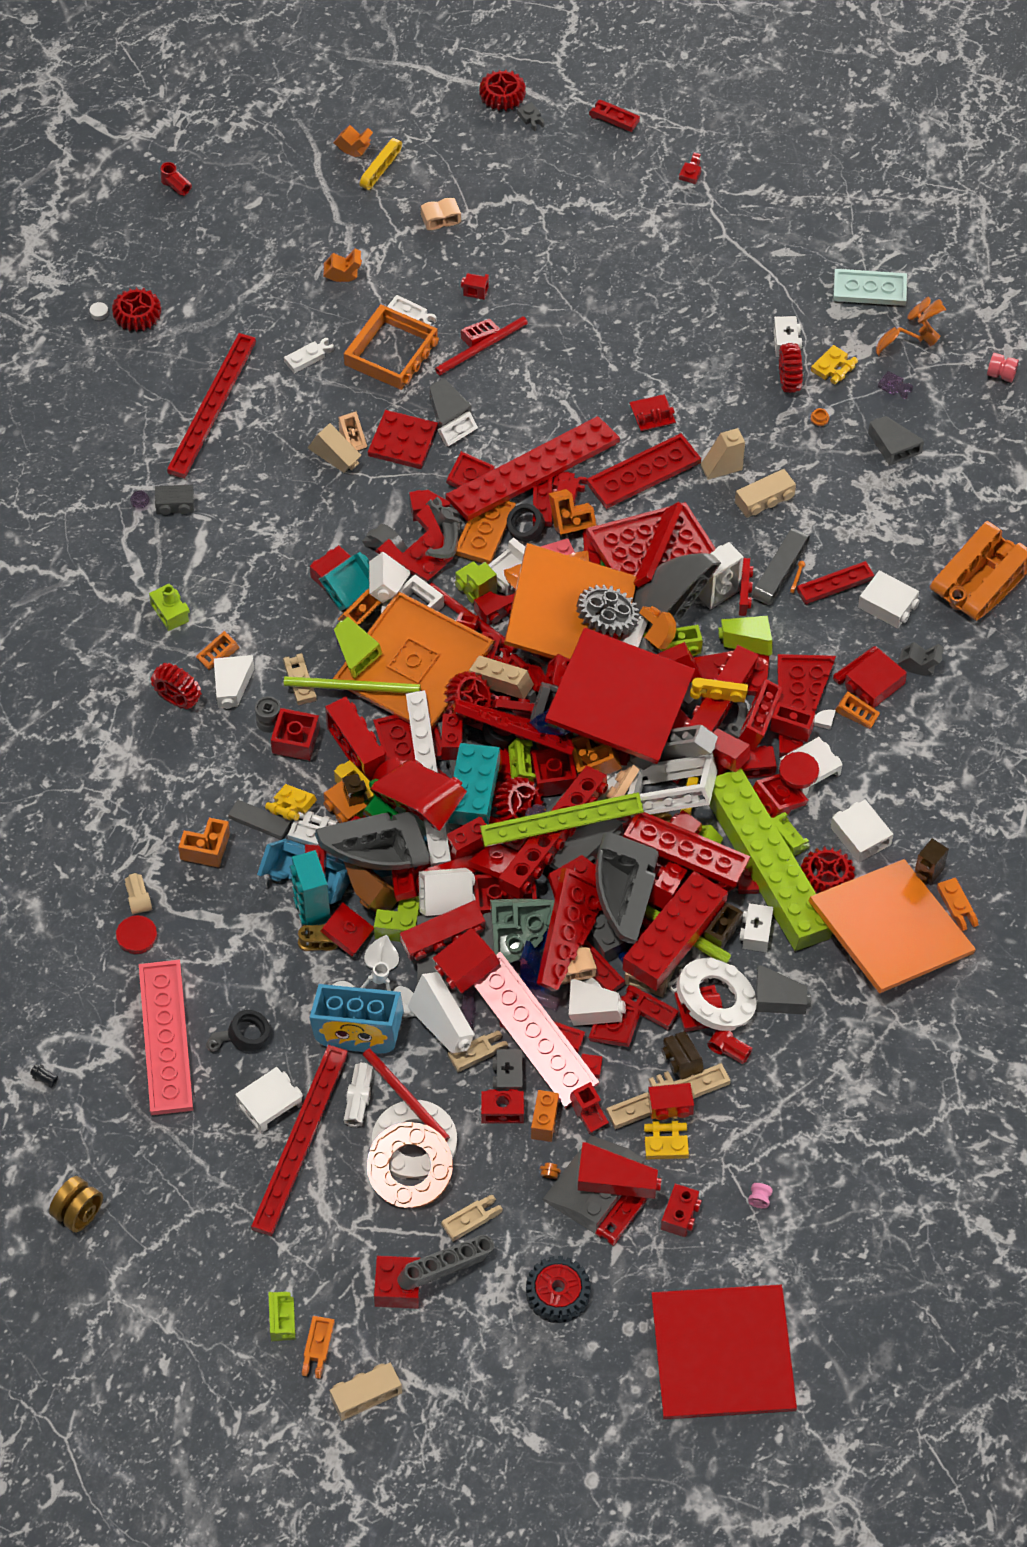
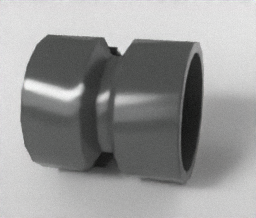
[255,696,281,733]

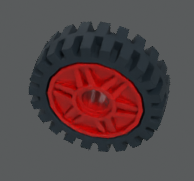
[526,1256,591,1323]

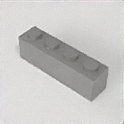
[660,725,718,761]

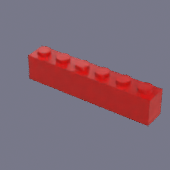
[684,645,759,733]

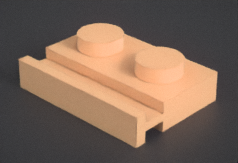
[605,765,640,799]

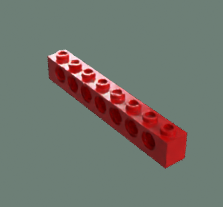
[499,765,608,899]

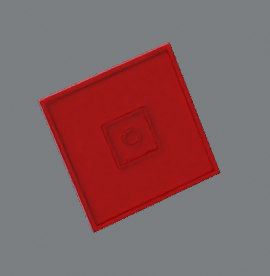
[545,627,695,764]
[651,1284,797,1420]

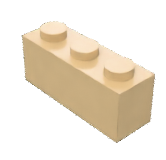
[735,469,796,518]
[469,656,534,699]
[330,1362,402,1421]

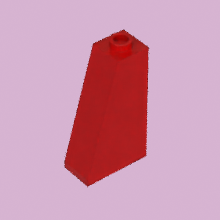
[578,1142,662,1199]

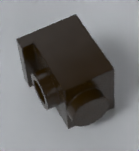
[342,773,368,807]

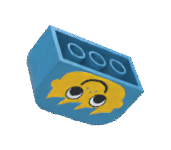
[310,984,404,1054]

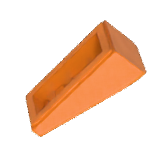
[196,631,240,670]
[835,691,880,729]

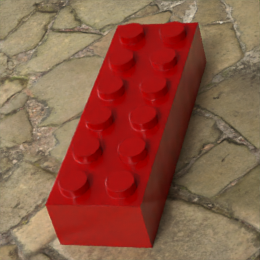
[622,871,728,991]

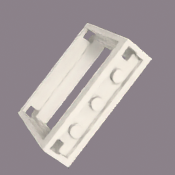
[628,753,717,817]

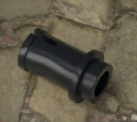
[30,1064,58,1088]

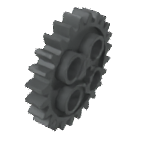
[576,585,640,637]

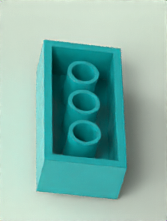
[448,743,500,825]
[289,850,330,932]

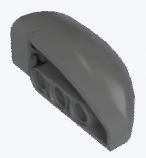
[632,553,721,633]
[595,833,659,945]

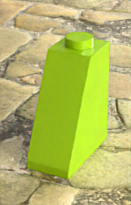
[718,616,772,655]
[334,617,382,679]

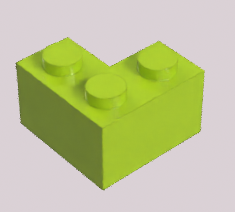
[455,561,497,603]
[374,896,420,942]

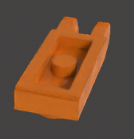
[937,877,979,931]
[302,1316,335,1379]

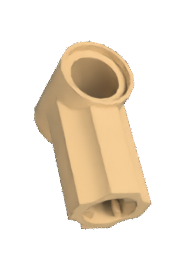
[125,873,152,915]

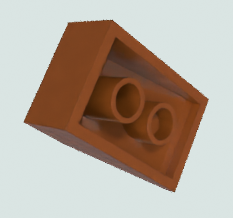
[344,861,397,912]

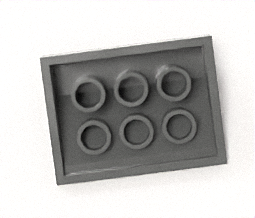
[543,1135,645,1234]

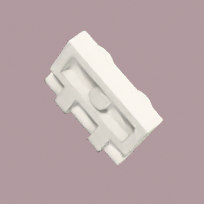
[288,811,338,845]

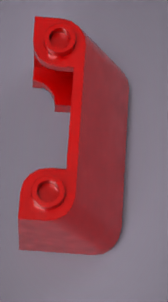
[370,759,467,831]

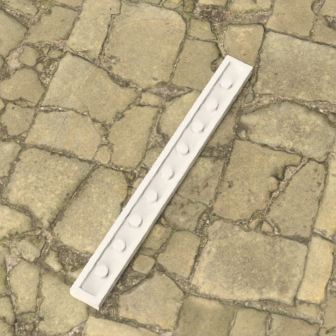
[406,690,451,867]

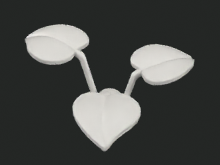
[333,935,415,1018]

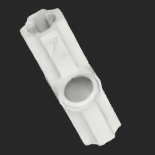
[344,1062,373,1128]

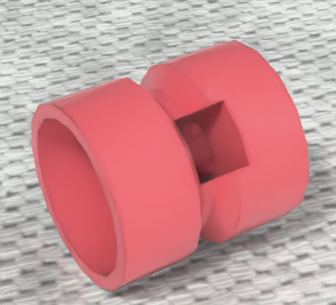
[987,353,1019,383]

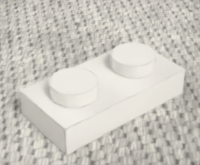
[438,412,478,446]

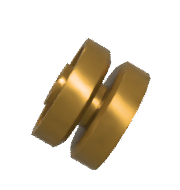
[49,1176,103,1232]

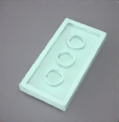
[833,269,907,306]

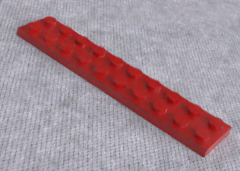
[446,416,620,521]

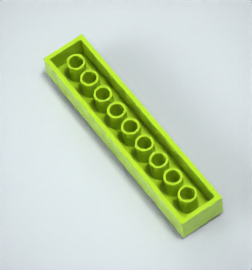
[709,768,832,951]

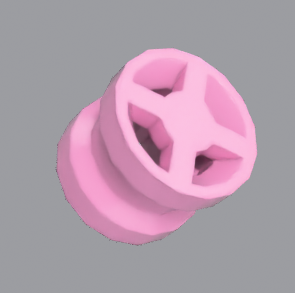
[748,1183,773,1209]

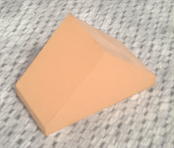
[338,411,367,450]

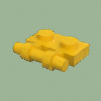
[811,345,858,384]
[265,784,317,821]
[644,1121,689,1160]

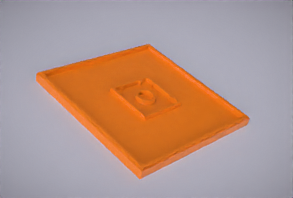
[504,543,636,659]
[333,591,495,730]
[808,859,976,994]

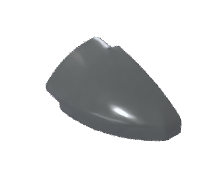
[315,812,430,870]

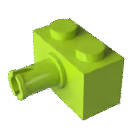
[149,584,190,631]

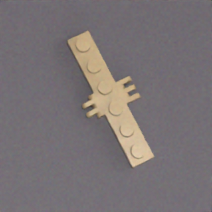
[606,1063,731,1129]

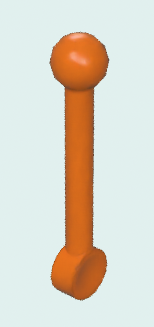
[790,561,805,594]

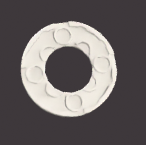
[676,958,756,1031]
[372,1100,457,1180]

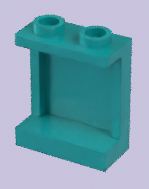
[319,552,369,611]

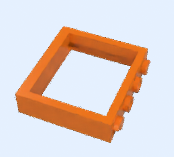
[344,304,439,390]

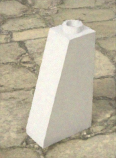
[408,972,475,1053]

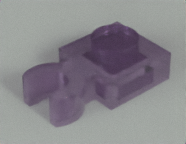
[878,371,913,399]

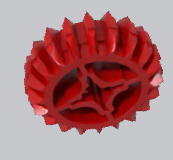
[479,69,526,111]
[112,287,162,332]
[779,343,803,393]
[151,663,202,709]
[443,671,494,725]
[494,777,545,821]
[801,846,855,894]

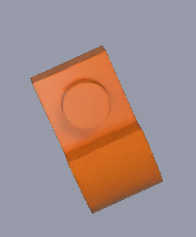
[333,125,373,157]
[323,248,362,282]
[639,606,676,649]

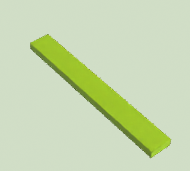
[480,792,644,847]

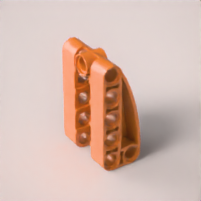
[930,521,1027,621]

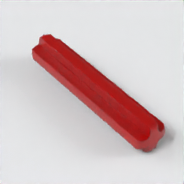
[833,646,878,684]

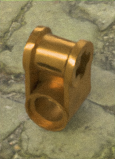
[298,924,337,951]

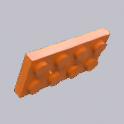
[455,501,516,564]

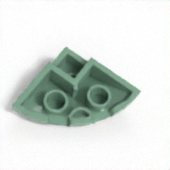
[490,899,554,963]

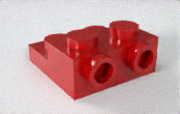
[753,774,809,818]

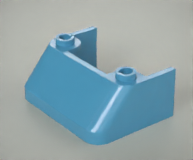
[257,839,351,904]

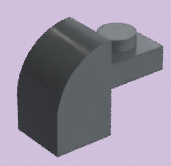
[362,524,407,553]
[897,642,944,675]

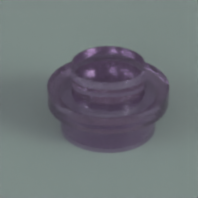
[130,490,149,508]

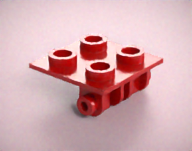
[629,394,676,431]

